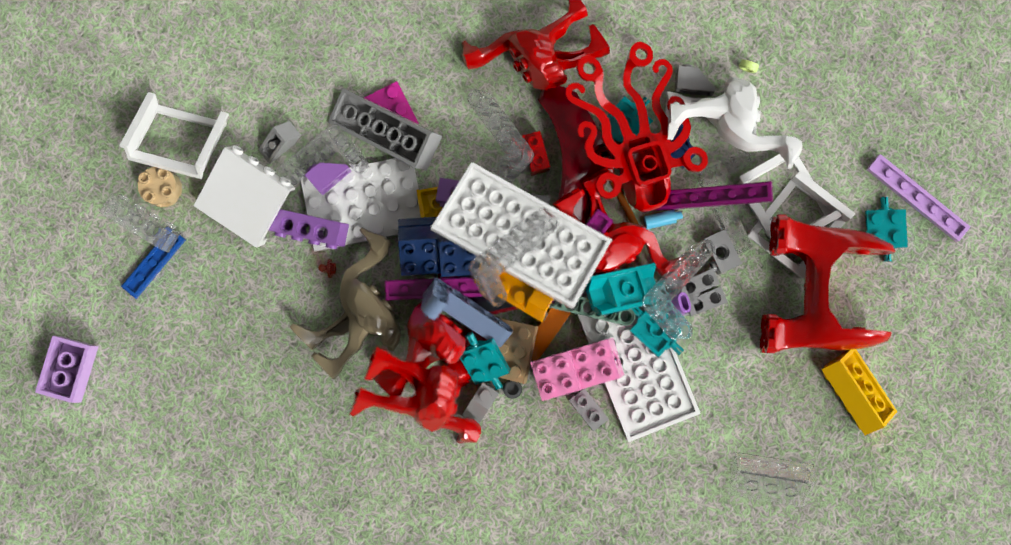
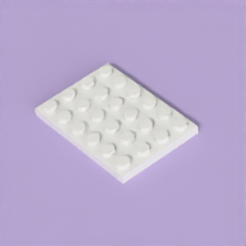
[300,158,421,252]

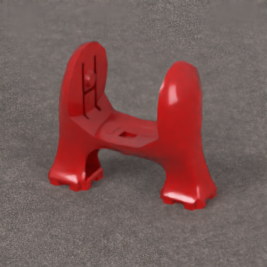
[760,214,895,353]

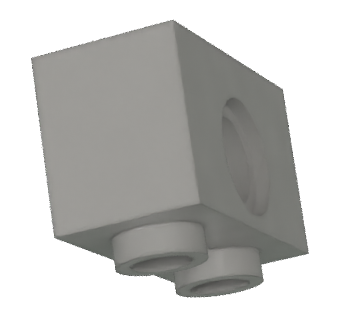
[701,229,742,275]
[568,389,609,431]

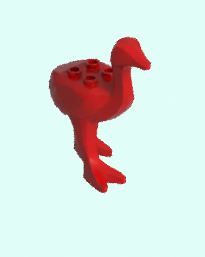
[462,0,610,90]
[552,167,691,281]
[373,273,466,396]
[349,346,481,444]

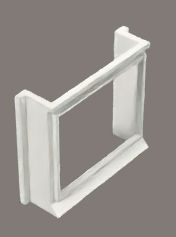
[120,92,229,179]
[737,154,842,240]
[747,171,855,280]

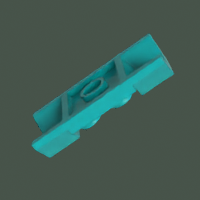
[586,263,667,316]

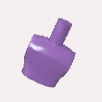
[661,292,691,318]

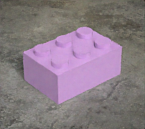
[35,336,99,403]

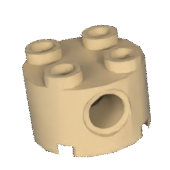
[138,167,182,208]

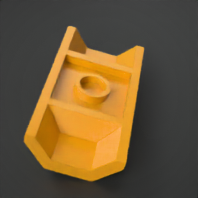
[474,260,553,322]

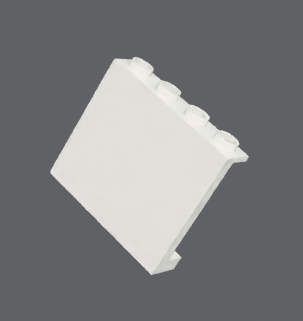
[194,146,296,248]

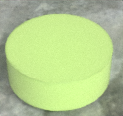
[739,59,759,73]

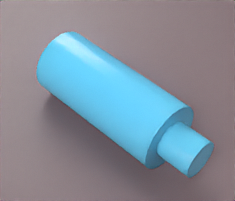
[643,210,683,229]

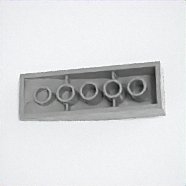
[328,88,442,171]

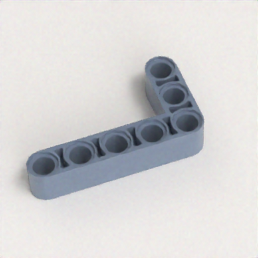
[421,278,513,347]

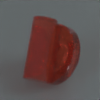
[318,259,336,278]

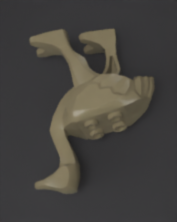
[290,227,401,379]

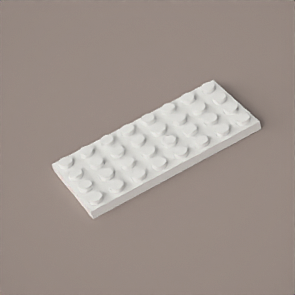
[431,162,612,310]
[577,292,701,442]

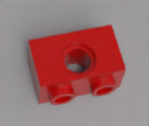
[521,131,550,176]

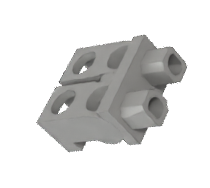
[668,268,728,317]

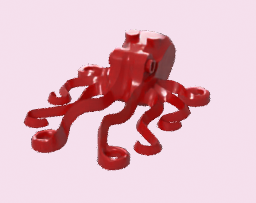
[566,41,708,212]

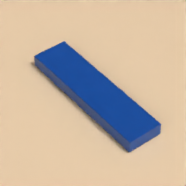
[121,228,186,299]

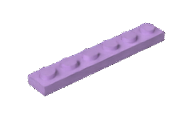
[866,154,970,242]

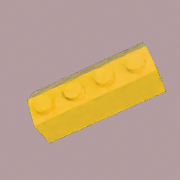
[821,349,897,435]

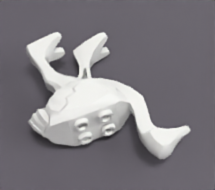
[665,77,802,169]

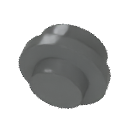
[503,380,522,399]

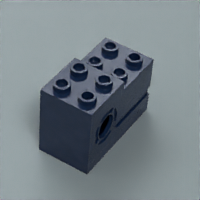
[398,217,480,277]

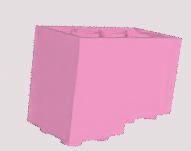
[530,337,625,401]

